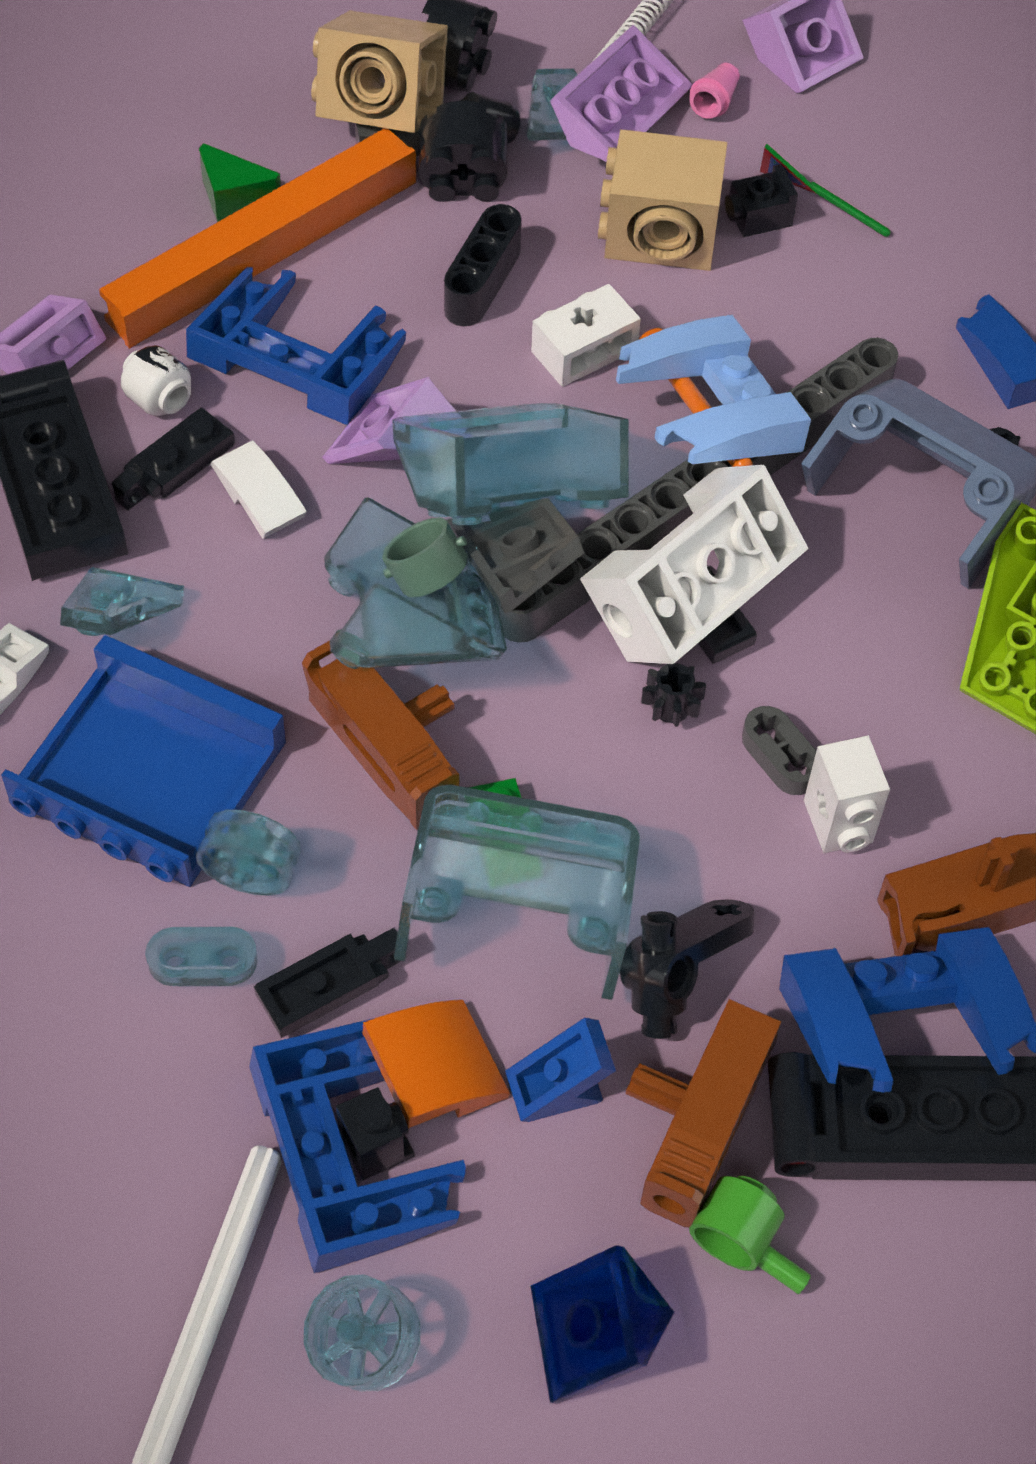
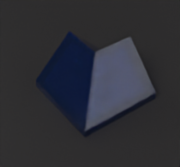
[530,1245,675,1404]

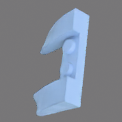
[616,315,811,464]

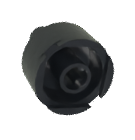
[422,0,497,93]
[419,101,507,202]

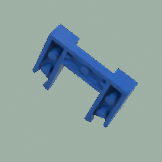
[186,267,406,425]
[956,294,1036,409]
[779,927,1036,1093]
[249,1018,466,1273]

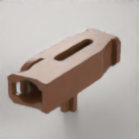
[302,636,460,830]
[877,833,1036,956]
[626,999,782,1228]

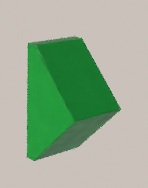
[199,143,281,222]

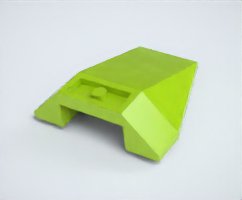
[959,503,1036,734]

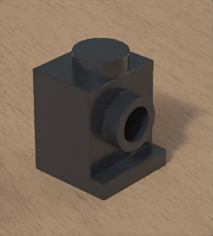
[725,164,798,237]
[336,1087,415,1181]

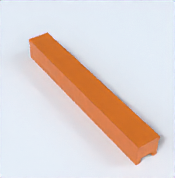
[99,128,416,349]

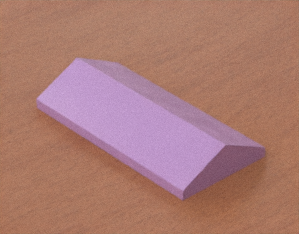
[550,25,693,162]

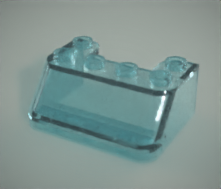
[392,403,629,525]

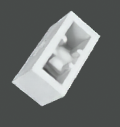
[531,284,641,387]
[804,735,890,853]

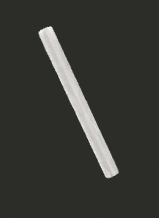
[132,1145,281,1464]

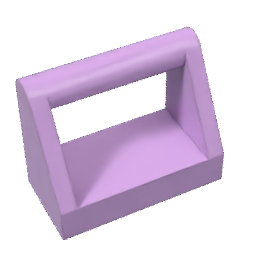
[0,294,107,374]

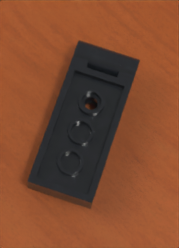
[0,359,128,581]
[768,1052,1036,1181]

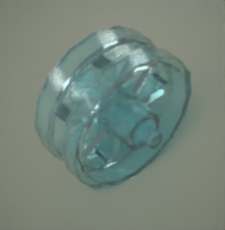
[196,810,301,896]
[303,1274,421,1392]

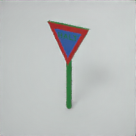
[760,144,891,237]

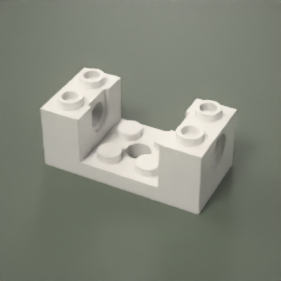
[580,465,809,664]

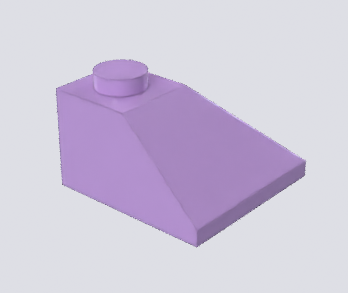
[742,0,864,93]
[322,377,463,464]

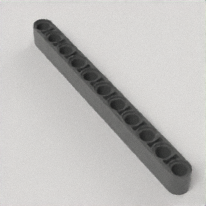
[498,337,899,643]

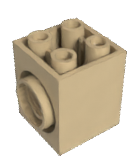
[311,10,448,133]
[598,129,727,271]

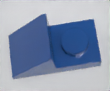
[505,1017,616,1122]

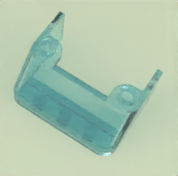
[394,785,640,1000]

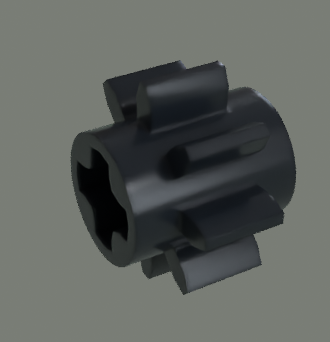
[641,663,706,727]

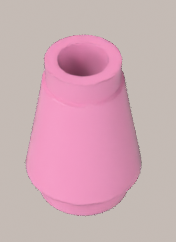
[690,63,740,119]

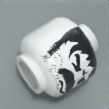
[121,345,191,416]

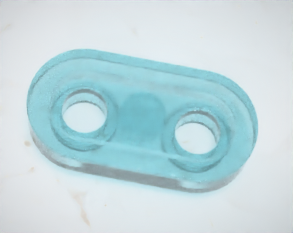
[145,927,258,986]

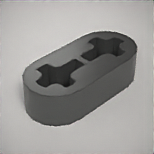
[742,706,816,795]

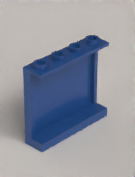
[1,634,286,887]

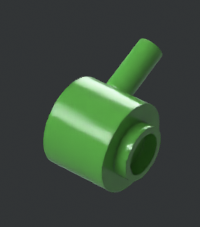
[689,1176,811,1294]

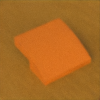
[362,1000,510,1128]

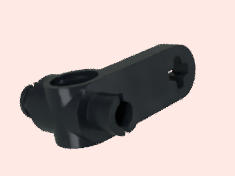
[620,899,754,1039]

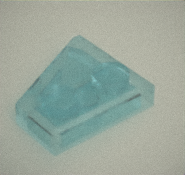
[527,68,578,141]
[60,567,184,636]

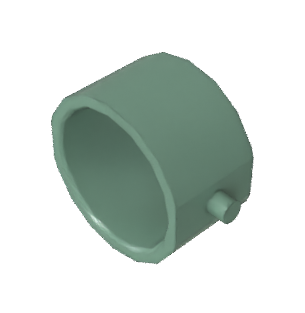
[382,517,468,597]

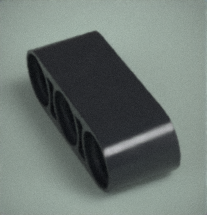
[444,204,522,327]

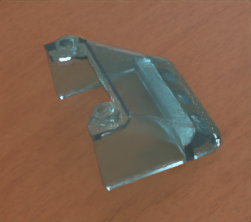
[324,497,507,669]

